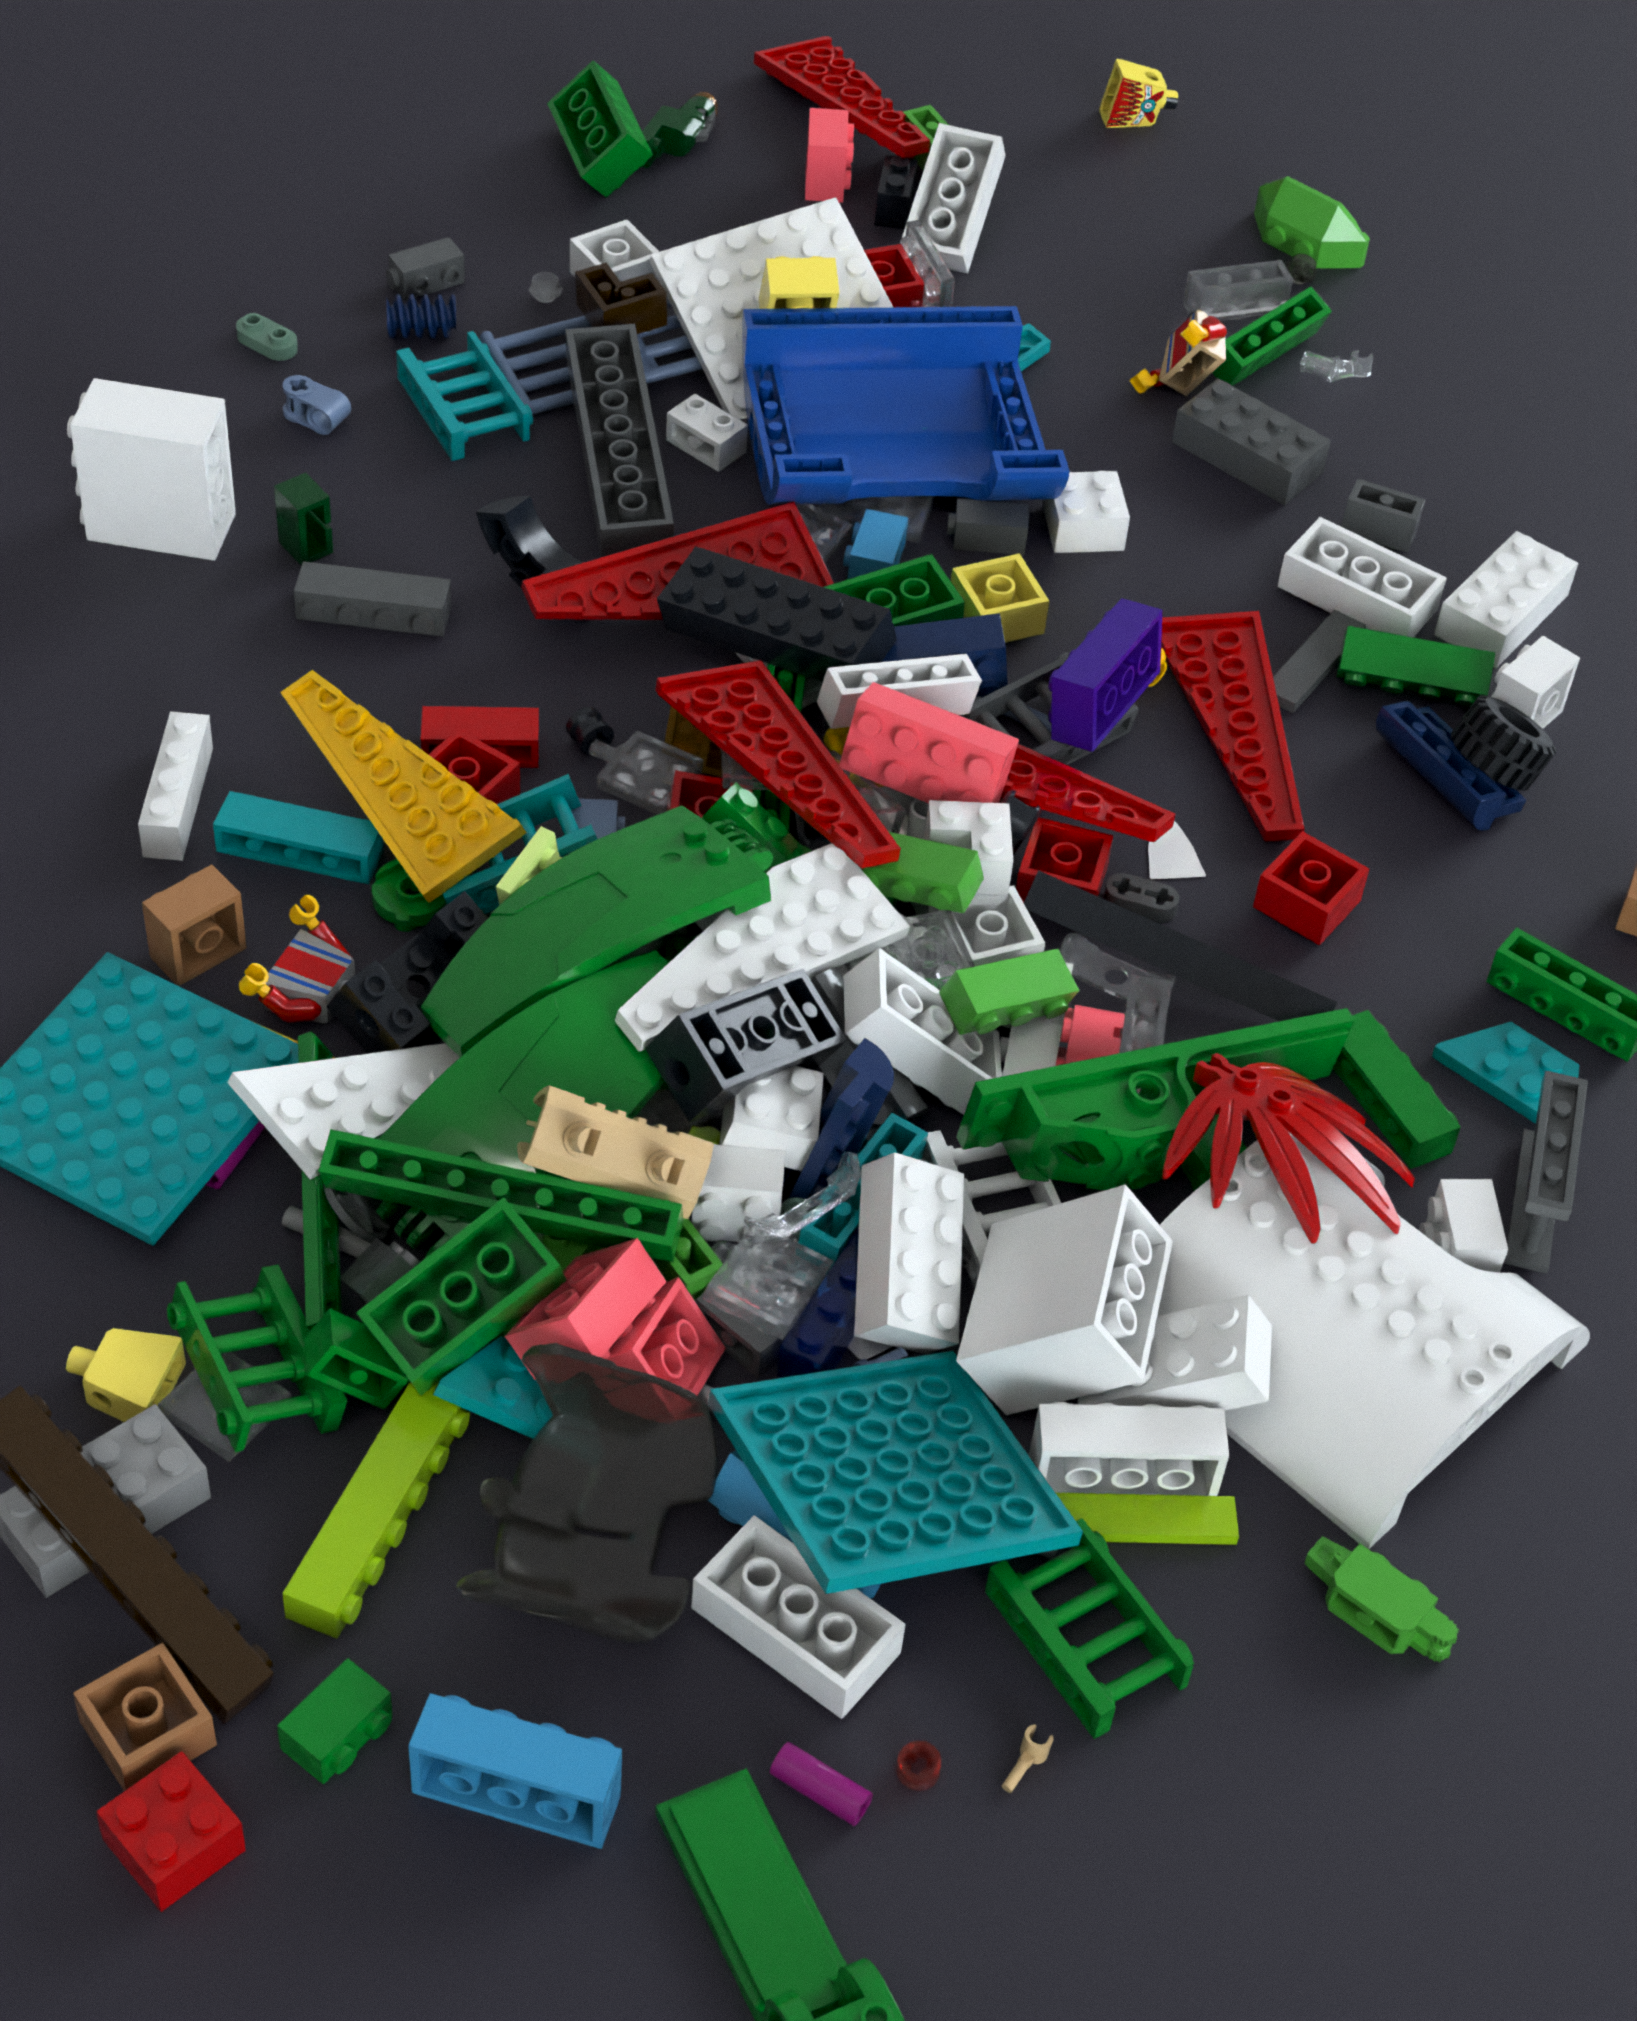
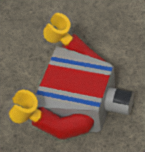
[239,895,355,1024]

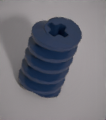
[386,294,456,339]

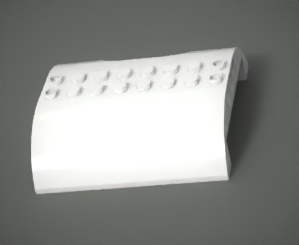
[1157,1134,1590,1549]

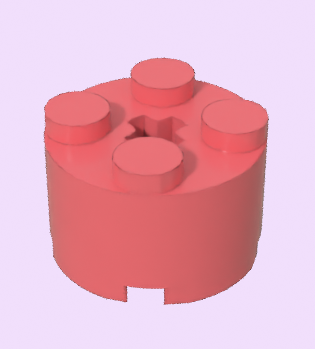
[1056,1005,1125,1066]

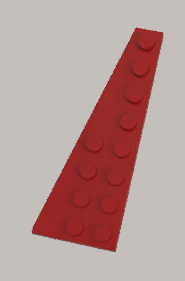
[1161,611,1305,842]
[655,660,901,868]
[1001,744,1176,843]

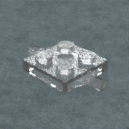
[589,730,704,815]

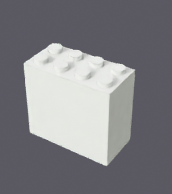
[67,378,236,561]
[956,1185,1173,1415]

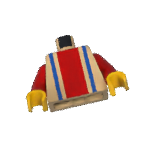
[1129,310,1227,396]

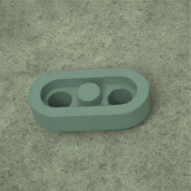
[236,313,298,361]

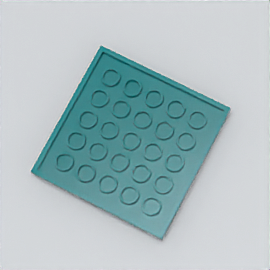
[0,952,299,1246]
[707,1351,1083,1594]

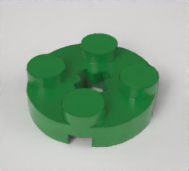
[372,859,447,932]

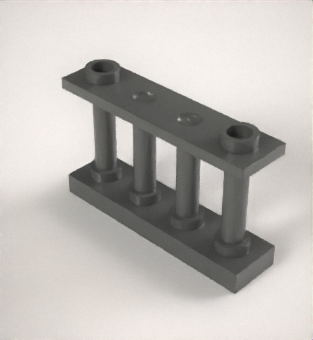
[963,652,1139,765]
[1504,1071,1588,1274]

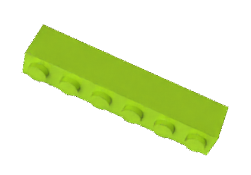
[282,1382,470,1639]

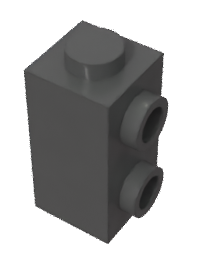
[386,237,465,301]
[947,499,1029,555]

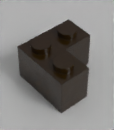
[575,263,667,334]

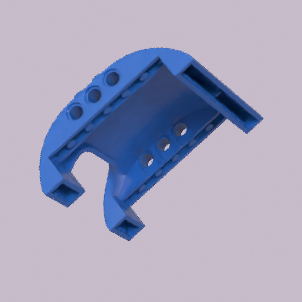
[742,306,1070,505]

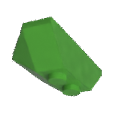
[1254,176,1370,269]

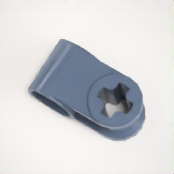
[283,375,352,435]

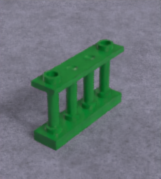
[167,1265,347,1452]
[985,1518,1194,1739]

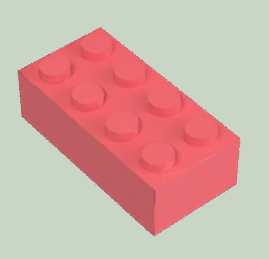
[839,682,1019,803]

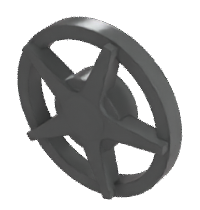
[323,1183,390,1243]

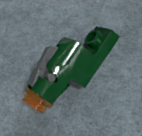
[642,92,718,169]

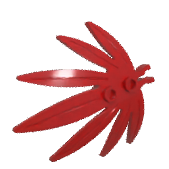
[1162,1053,1415,1244]

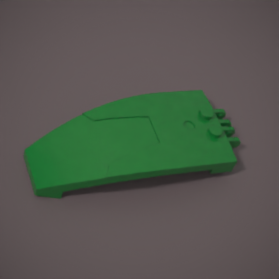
[421,805,774,1057]
[376,950,669,1259]

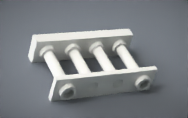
[922,1130,1061,1288]

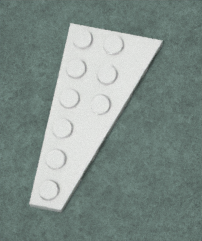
[227,1043,460,1180]

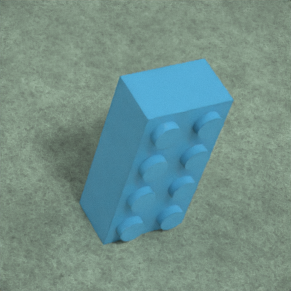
[408,1693,622,1849]

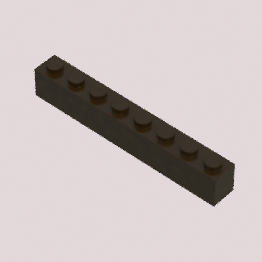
[0,1385,274,1725]

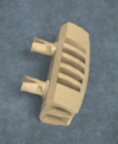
[517,1085,714,1220]

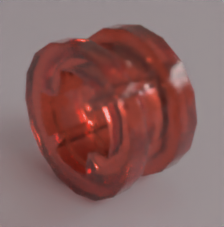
[896,1740,942,1791]

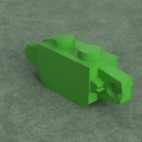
[1304,1536,1459,1663]

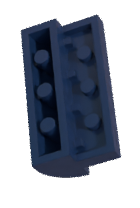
[1376,701,1526,831]
[788,1038,894,1203]

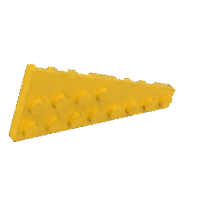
[280,670,527,903]

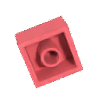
[805,108,854,203]

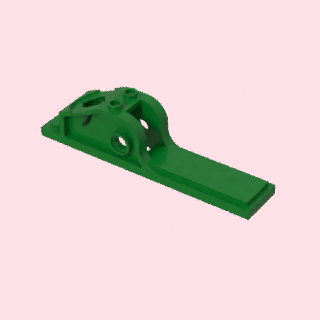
[956,1008,1355,1191]
[655,1768,905,2021]

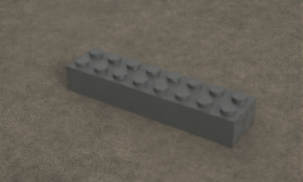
[565,324,674,557]

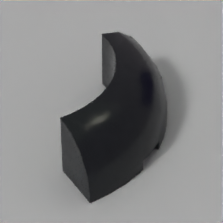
[476,496,590,622]

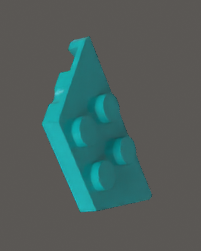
[1432,1022,1580,1124]
[433,1336,604,1466]

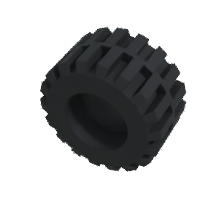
[1450,696,1557,791]

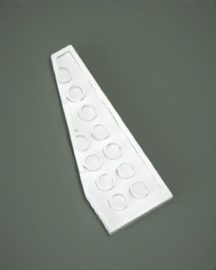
[615,843,910,1052]

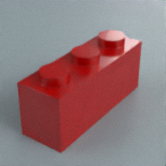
[421,706,539,768]

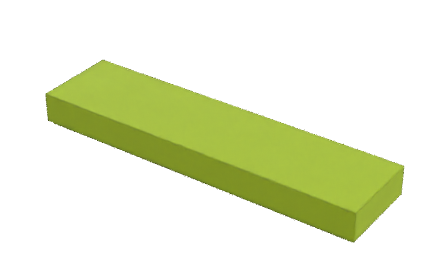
[1055,1492,1239,1545]

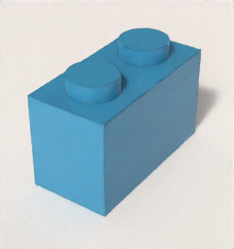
[843,509,909,579]

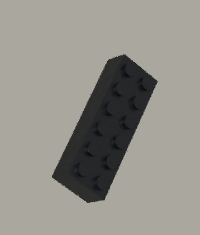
[657,546,897,682]

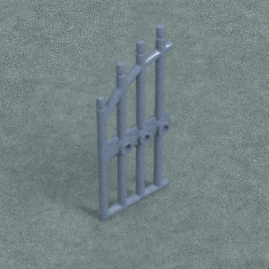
[480,298,703,415]

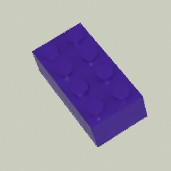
[1048,598,1163,752]

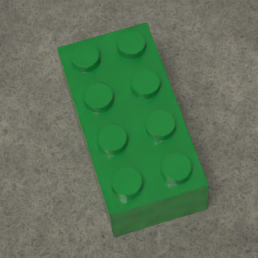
[547,60,653,198]
[824,554,965,627]
[356,1197,567,1396]

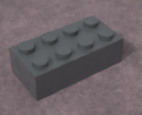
[1172,378,1331,505]

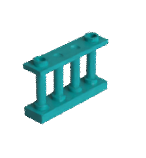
[396,331,533,461]
[443,774,597,914]

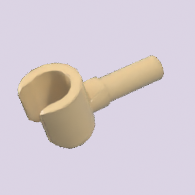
[1002,1724,1054,1793]

